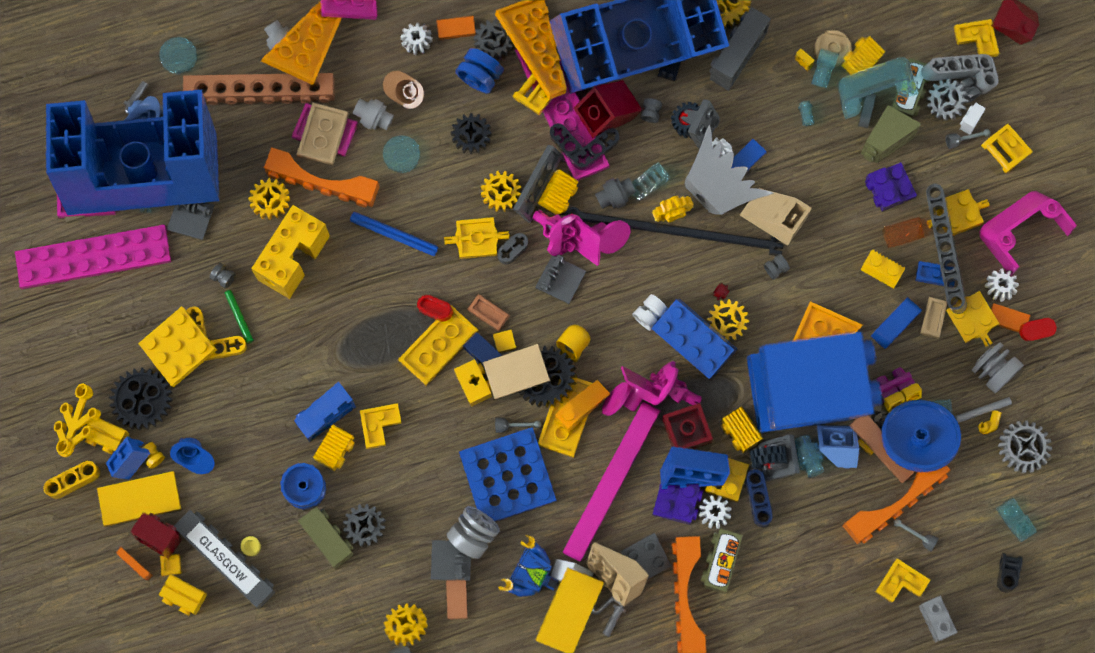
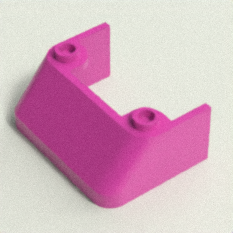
[979,191,1077,277]

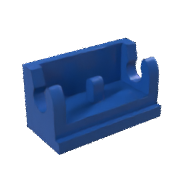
[106,437,150,480]

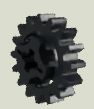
[451,113,492,154]

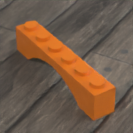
[264,147,380,208]
[843,465,950,544]
[672,536,706,653]

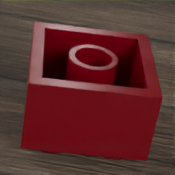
[662,403,713,450]
[130,512,182,560]

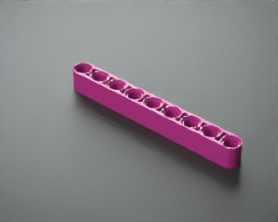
[563,402,660,562]

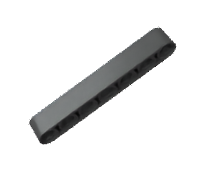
[926,184,967,314]

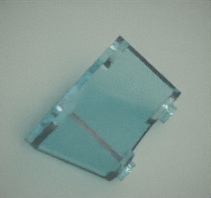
[838,57,919,119]

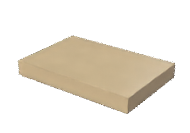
[297,103,349,165]
[483,344,550,400]

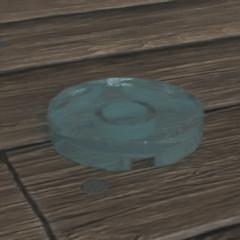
[159,37,197,74]
[383,135,420,173]

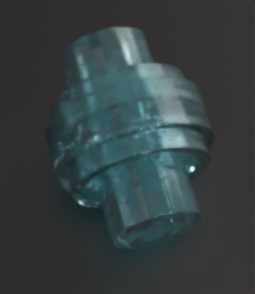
[795,435,825,478]

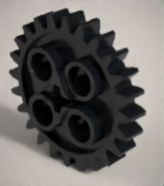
[518,346,577,408]
[109,368,173,431]

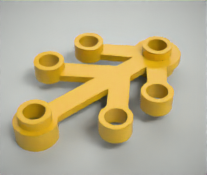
[54,383,101,457]

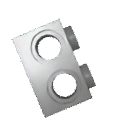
[919,596,957,642]

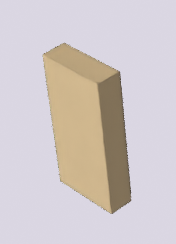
[920,297,947,339]

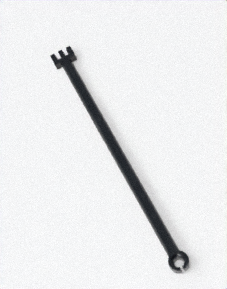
[566,207,784,256]

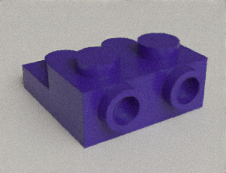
[865,163,917,212]
[653,483,703,525]

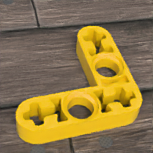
[187,306,247,361]

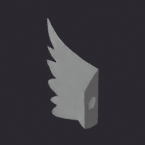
[685,125,773,215]

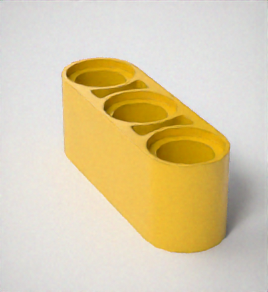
[43,461,100,499]

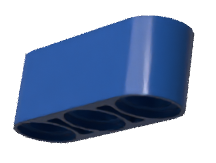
[871,297,922,349]

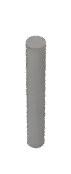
[955,397,1012,423]

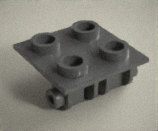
[167,202,215,240]
[535,255,586,304]
[620,533,671,579]
[431,540,471,581]

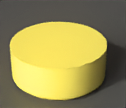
[241,536,261,557]

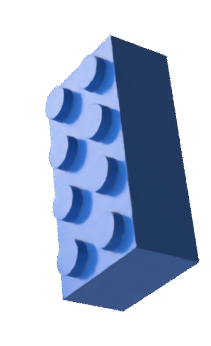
[652,299,738,379]

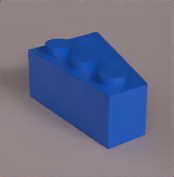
[294,382,356,442]
[660,447,730,489]

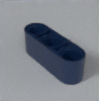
[463,332,502,367]
[745,469,773,527]

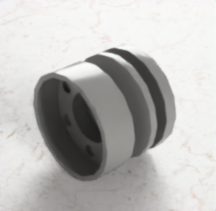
[971,342,1024,394]
[447,506,500,559]

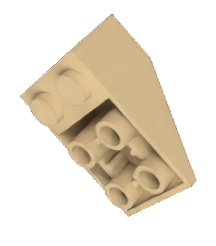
[740,188,812,245]
[586,543,649,606]

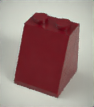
[573,80,642,139]

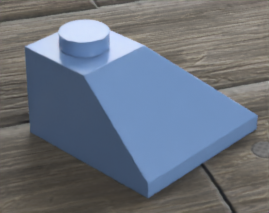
[817,425,859,468]

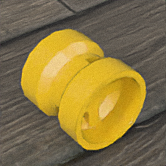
[143,442,165,469]

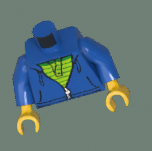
[499,535,559,597]

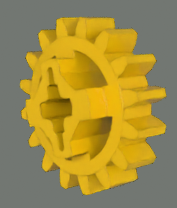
[481,171,521,212]
[248,178,290,220]
[652,196,694,223]
[707,299,750,341]
[384,603,428,646]

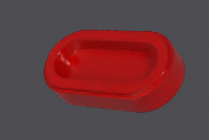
[417,295,453,322]
[1019,318,1057,341]

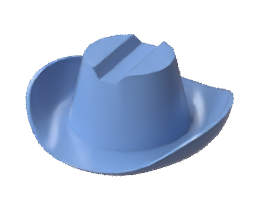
[125,96,160,120]

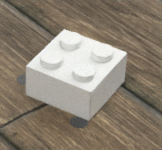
[960,103,986,135]

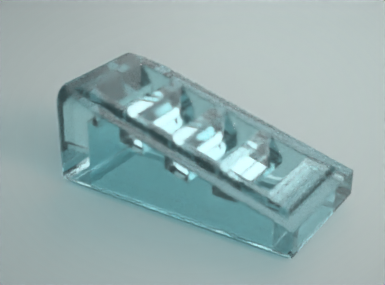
[632,162,669,201]

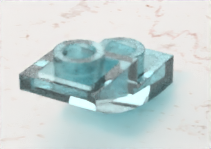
[996,498,1037,542]

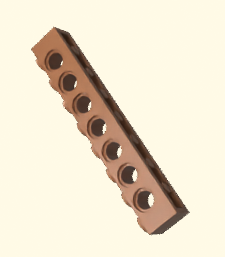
[183,73,335,105]

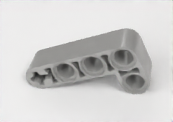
[921,54,999,94]

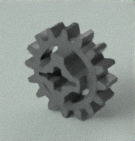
[474,19,513,59]
[343,504,386,547]

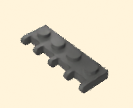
[513,145,565,223]

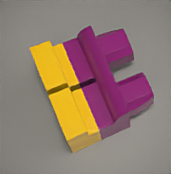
[876,367,922,413]

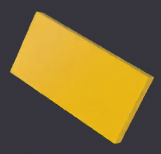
[398,305,479,386]
[538,377,592,458]
[97,471,182,527]
[535,567,604,653]

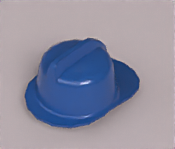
[170,438,215,474]

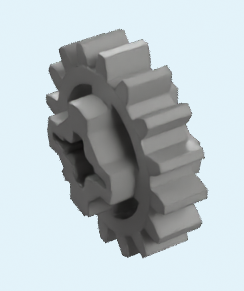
[927,79,969,121]

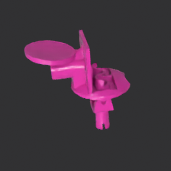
[533,210,631,266]
[602,361,702,416]

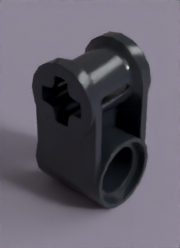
[997,553,1023,593]

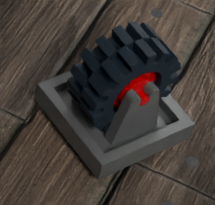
[671,99,720,149]
[750,435,800,482]

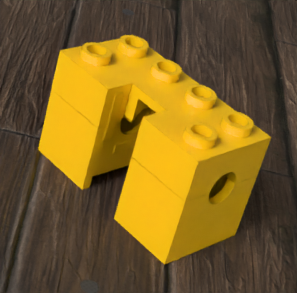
[251,205,330,299]

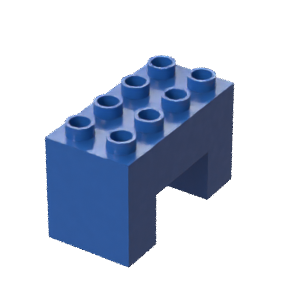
[549,0,729,94]
[46,89,219,215]
[746,332,881,433]

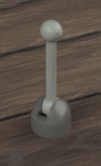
[945,129,991,149]
[495,417,542,433]
[894,519,939,552]

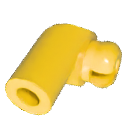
[978,410,1002,434]

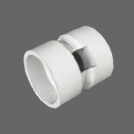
[633,294,668,331]

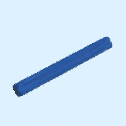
[350,212,438,256]

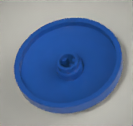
[881,400,961,472]

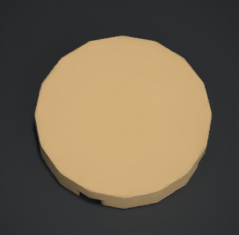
[814,30,852,67]

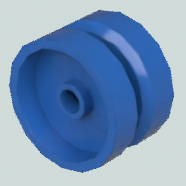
[455,48,504,94]
[280,463,326,510]

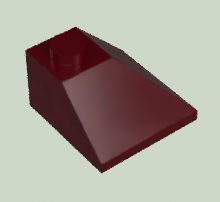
[991,0,1039,45]

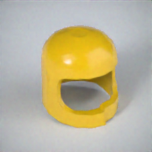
[556,324,591,362]

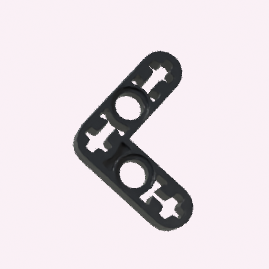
[550,124,620,170]

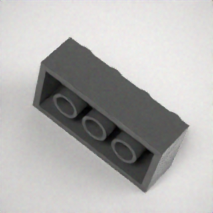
[709,7,771,91]

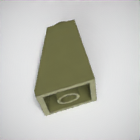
[861,105,921,163]

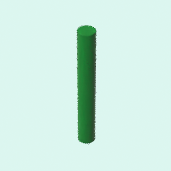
[224,290,254,344]

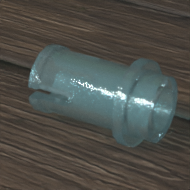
[798,101,815,126]

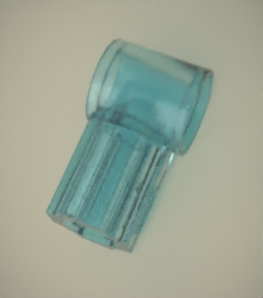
[811,48,839,88]

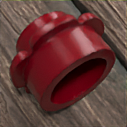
[713,283,730,301]

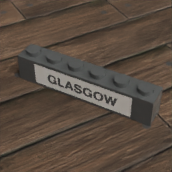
[174,510,276,609]

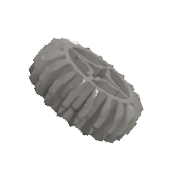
[998,421,1052,473]

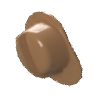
[383,71,424,109]

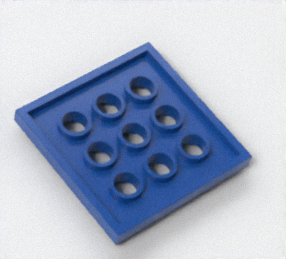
[459,427,557,522]

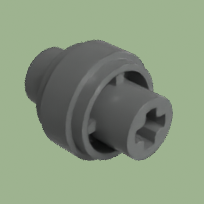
[595,178,636,209]

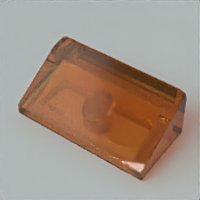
[882,217,924,248]

